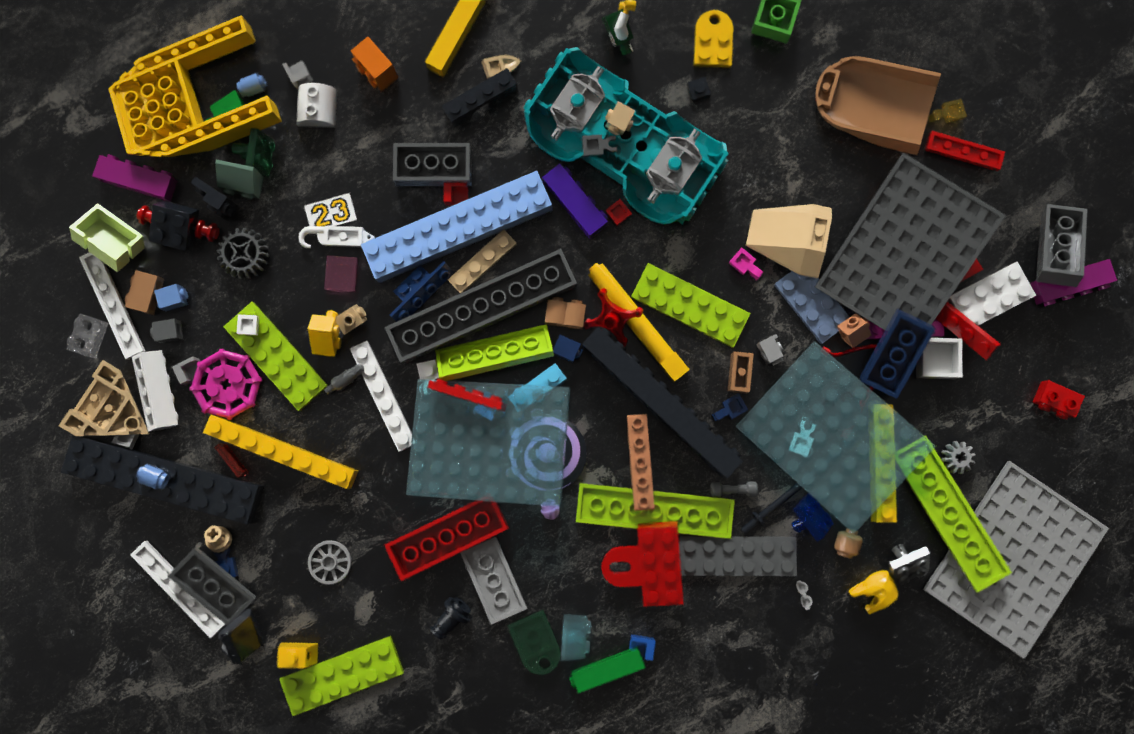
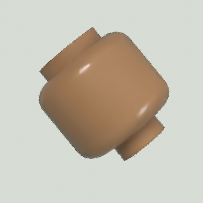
[834,528,863,558]

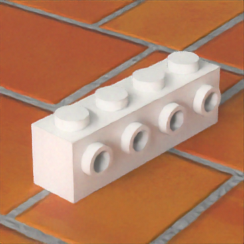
[132,350,178,432]

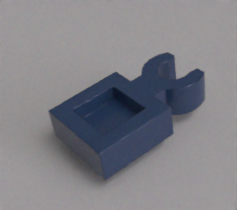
[214,547,238,577]

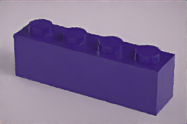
[542,164,608,239]

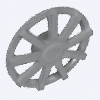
[308,540,352,585]

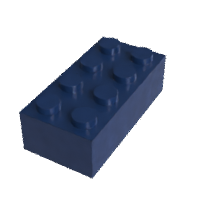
[860,309,936,399]

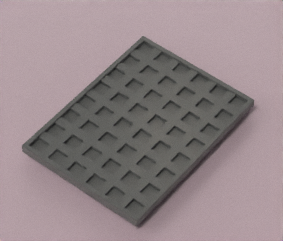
[815,153,1006,330]

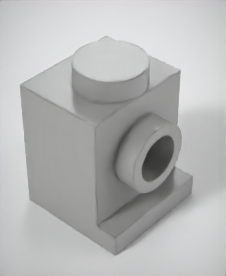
[756,334,784,366]

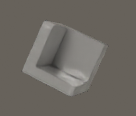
[282,61,313,89]
[172,357,206,385]

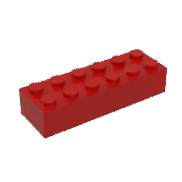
[385,493,509,581]

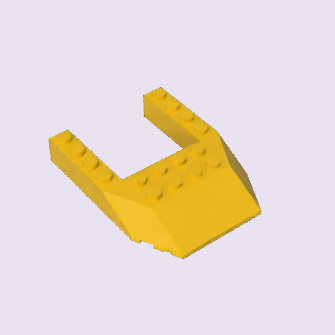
[109,15,282,157]

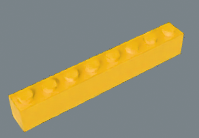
[203,415,358,489]

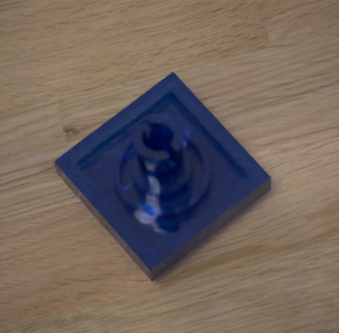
[791,492,834,541]

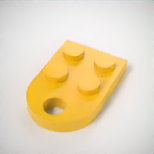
[694,10,733,68]

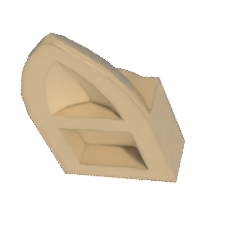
[482,55,520,79]

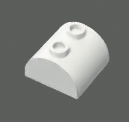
[297,83,337,127]

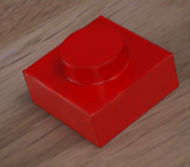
[605,199,632,226]

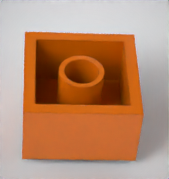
[351,37,398,92]

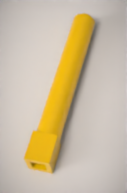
[588,263,690,383]

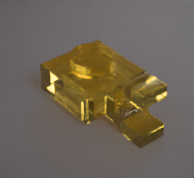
[928,99,967,123]

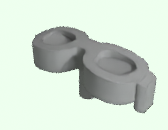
[796,580,812,610]

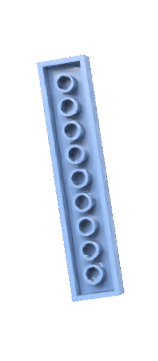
[361,171,552,283]

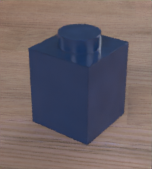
[553,335,583,363]

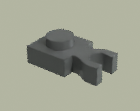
[582,135,617,157]

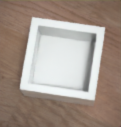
[916,338,962,379]

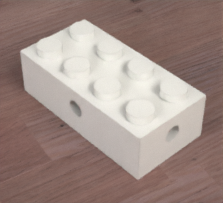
[948,262,1036,325]

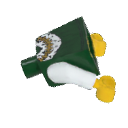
[602,0,636,55]

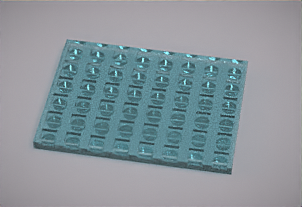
[735,341,936,533]
[406,379,570,507]

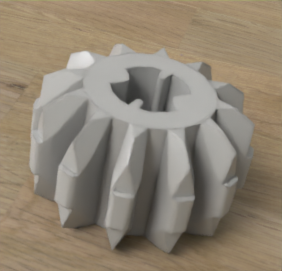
[941,441,976,474]

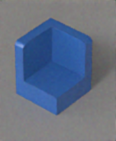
[629,634,655,661]

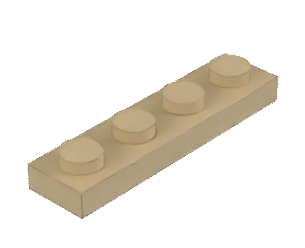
[448,229,517,293]

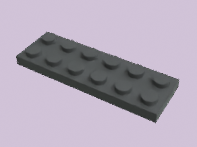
[679,536,797,576]

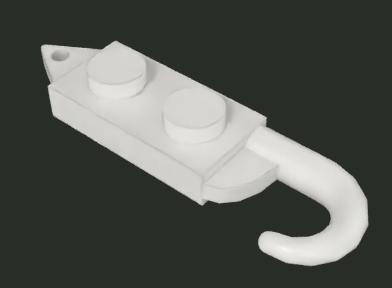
[298,226,375,248]

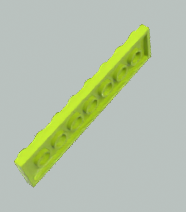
[895,435,1012,592]
[576,483,735,539]

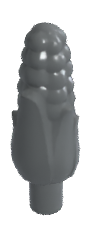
[324,364,364,395]

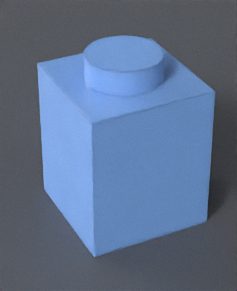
[154,284,188,311]

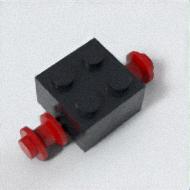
[137,201,219,251]

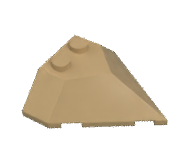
[59,360,150,436]

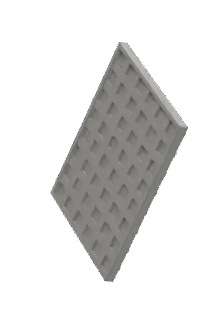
[923,461,1109,659]

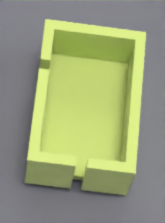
[69,203,144,272]

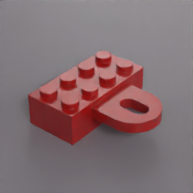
[602,521,684,606]

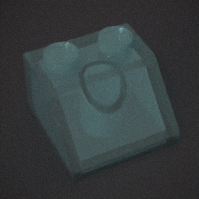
[561,614,591,660]

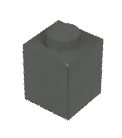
[150,319,183,343]

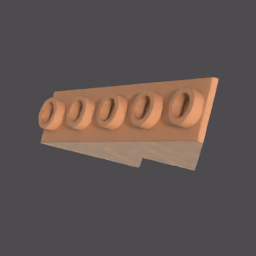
[627,414,654,510]

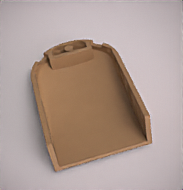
[815,56,941,155]

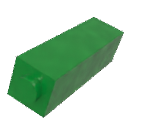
[570,646,645,693]

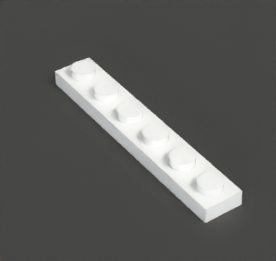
[79,252,145,360]
[350,341,417,452]
[131,541,226,638]

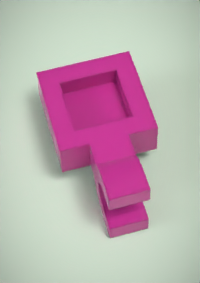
[729,248,763,280]

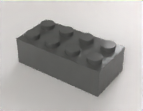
[393,143,472,186]
[1036,204,1087,287]

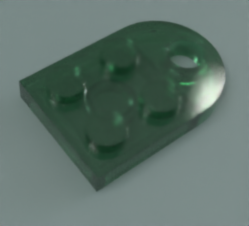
[507,609,560,675]

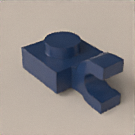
[711,393,748,421]

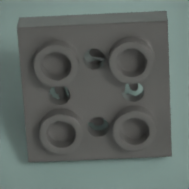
[890,544,930,586]

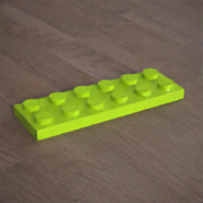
[631,263,751,348]
[223,302,328,411]
[435,324,554,381]
[280,636,404,716]

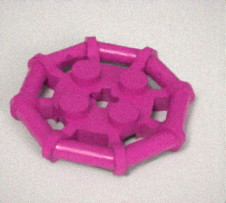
[189,348,262,420]

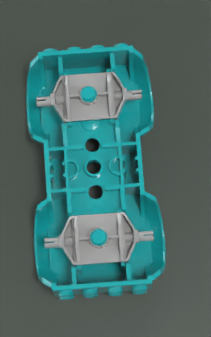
[523,47,729,224]

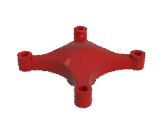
[583,288,643,347]

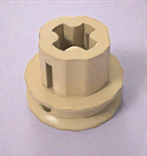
[204,526,232,553]

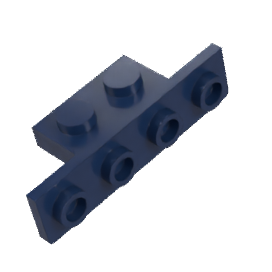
[390,261,454,322]

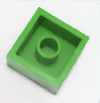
[751,0,801,44]

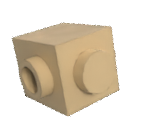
[605,102,635,135]
[336,304,367,335]

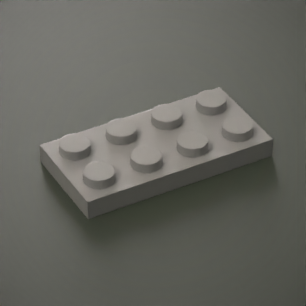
[460,536,527,625]

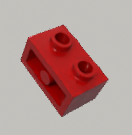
[1033,380,1085,420]

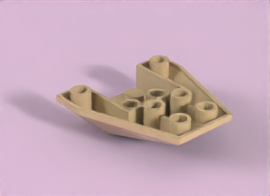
[746,204,832,278]

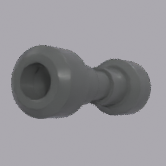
[710,481,758,498]

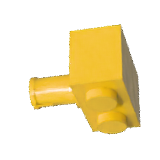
[308,310,341,357]

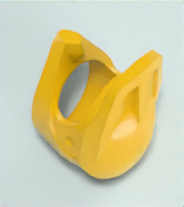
[849,570,898,614]

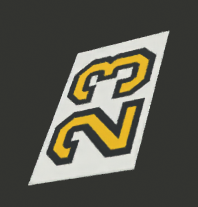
[304,193,357,227]

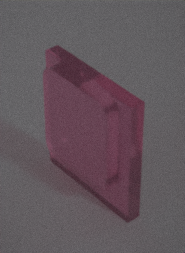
[324,256,358,292]

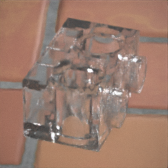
[66,314,109,359]

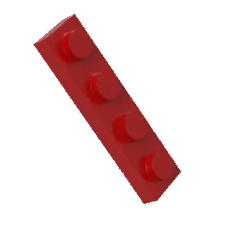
[925,131,1005,171]
[935,301,1000,360]
[427,379,507,412]

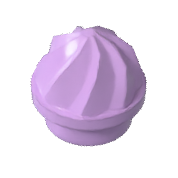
[541,500,560,520]

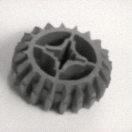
[216,228,270,279]

